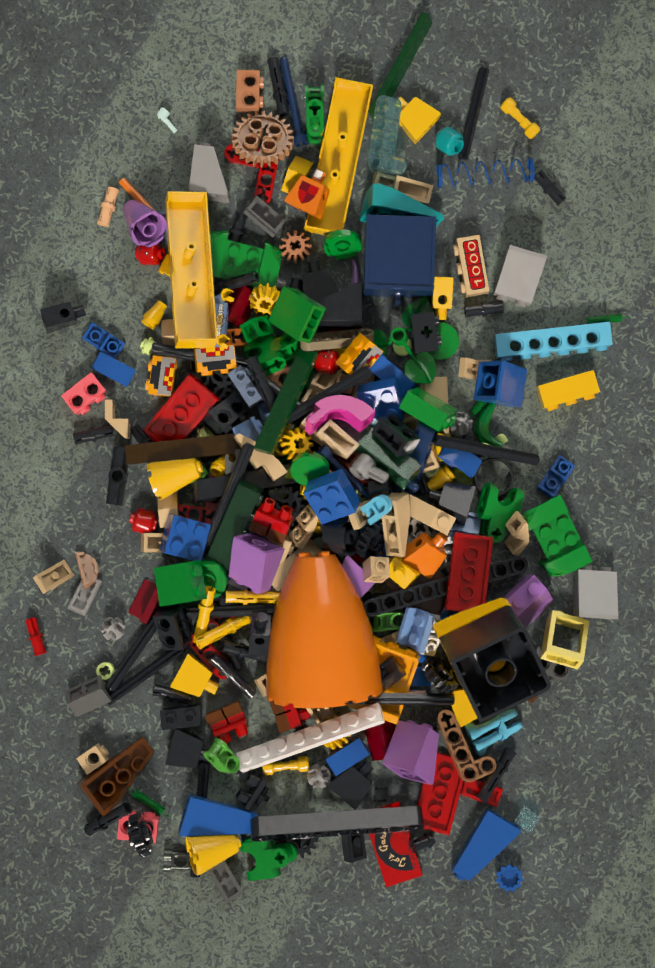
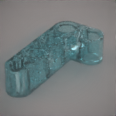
[368,95,407,175]

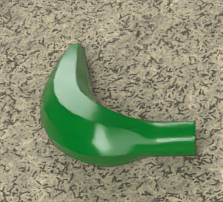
[475,403,503,447]

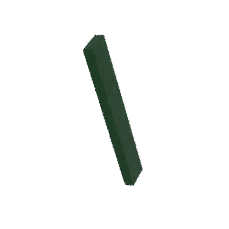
[368,12,432,122]
[253,348,318,455]

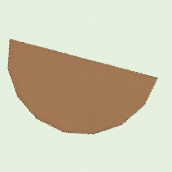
[75,552,99,589]

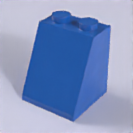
[473,361,527,407]

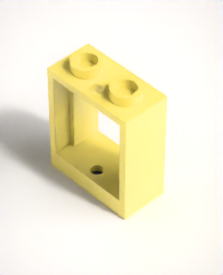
[540,610,589,669]

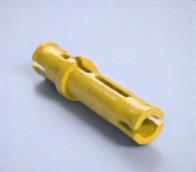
[193,586,216,643]
[226,589,280,605]
[194,616,251,649]

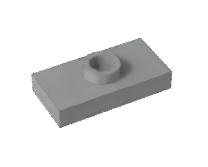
[68,579,102,617]

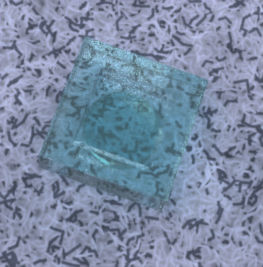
[513,806,540,834]

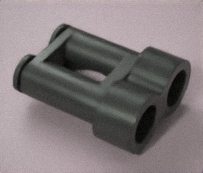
[163,848,191,872]

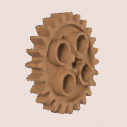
[232,111,294,167]

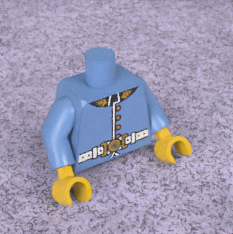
[214,288,234,349]

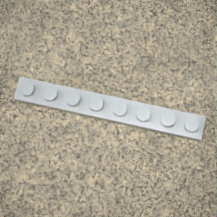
[236,703,385,773]

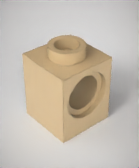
[363,556,390,583]
[76,743,109,774]

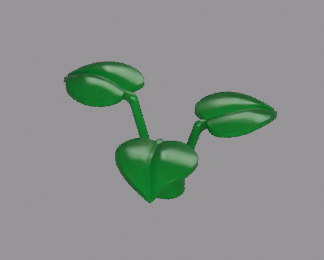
[373,297,436,384]

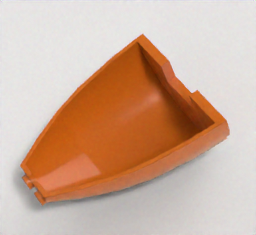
[266,551,383,708]

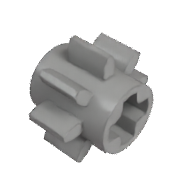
[449,412,472,435]
[100,617,126,640]
[307,764,331,789]

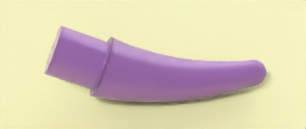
[350,259,360,286]

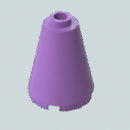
[123,200,167,247]

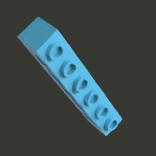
[493,322,613,362]

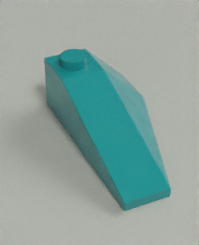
[359,183,444,226]

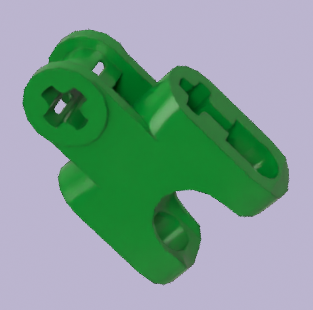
[305,84,324,145]
[243,333,300,376]
[477,483,524,543]
[240,838,298,881]

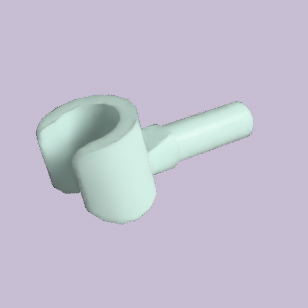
[157,107,178,133]

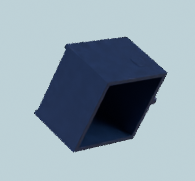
[363,214,436,308]

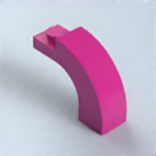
[305,395,376,435]

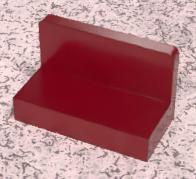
[225,286,253,328]
[128,579,159,624]
[365,721,395,761]

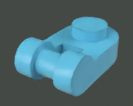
[360,494,392,525]

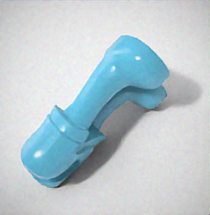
[464,709,523,757]

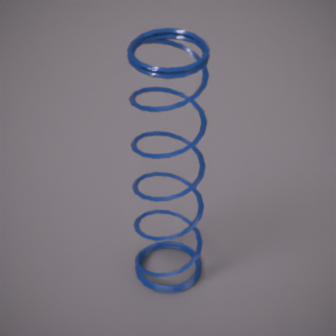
[436,157,535,188]

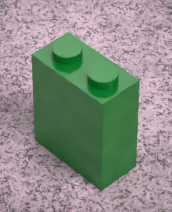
[268,286,326,343]
[399,387,458,432]
[154,560,207,606]

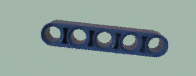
[392,421,438,496]

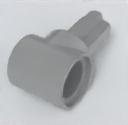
[350,453,389,484]

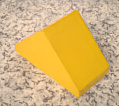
[281,156,313,194]

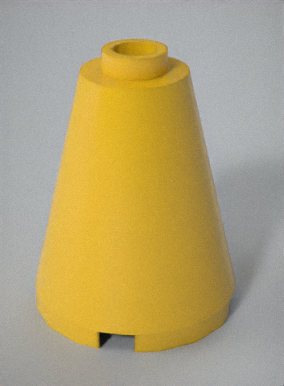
[147,458,203,500]
[185,834,241,876]

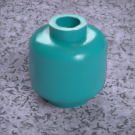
[435,127,464,156]

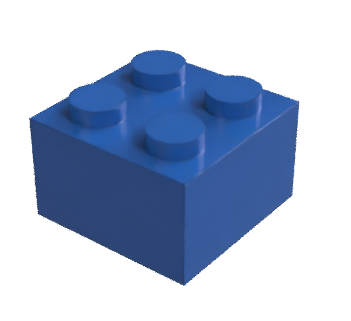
[356,377,405,428]
[303,469,360,524]
[159,513,211,561]

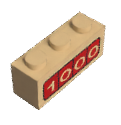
[453,235,489,298]

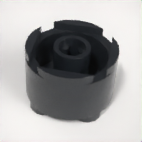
[320,517,360,556]

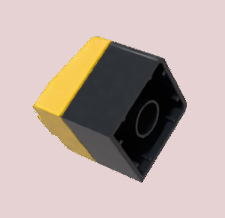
[432,598,551,723]

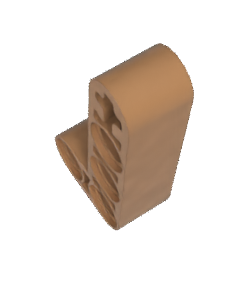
[436,710,496,782]

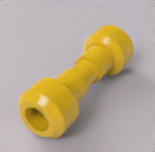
[500,97,540,139]
[262,756,309,775]

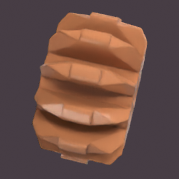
[279,230,312,264]

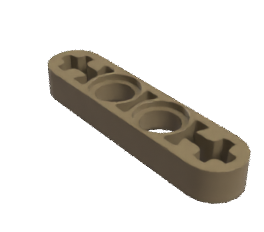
[300,328,374,351]

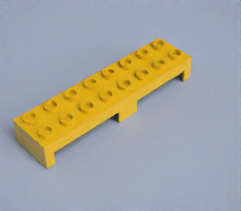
[304,77,373,236]
[165,191,218,348]

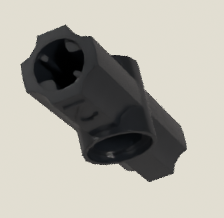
[106,446,128,506]

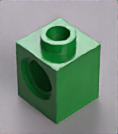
[240,315,275,343]

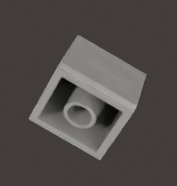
[189,143,230,203]
[493,245,547,308]
[573,566,618,619]

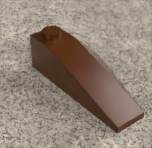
[77,737,154,816]

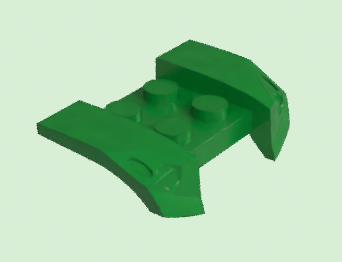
[210,230,282,287]
[521,494,593,577]

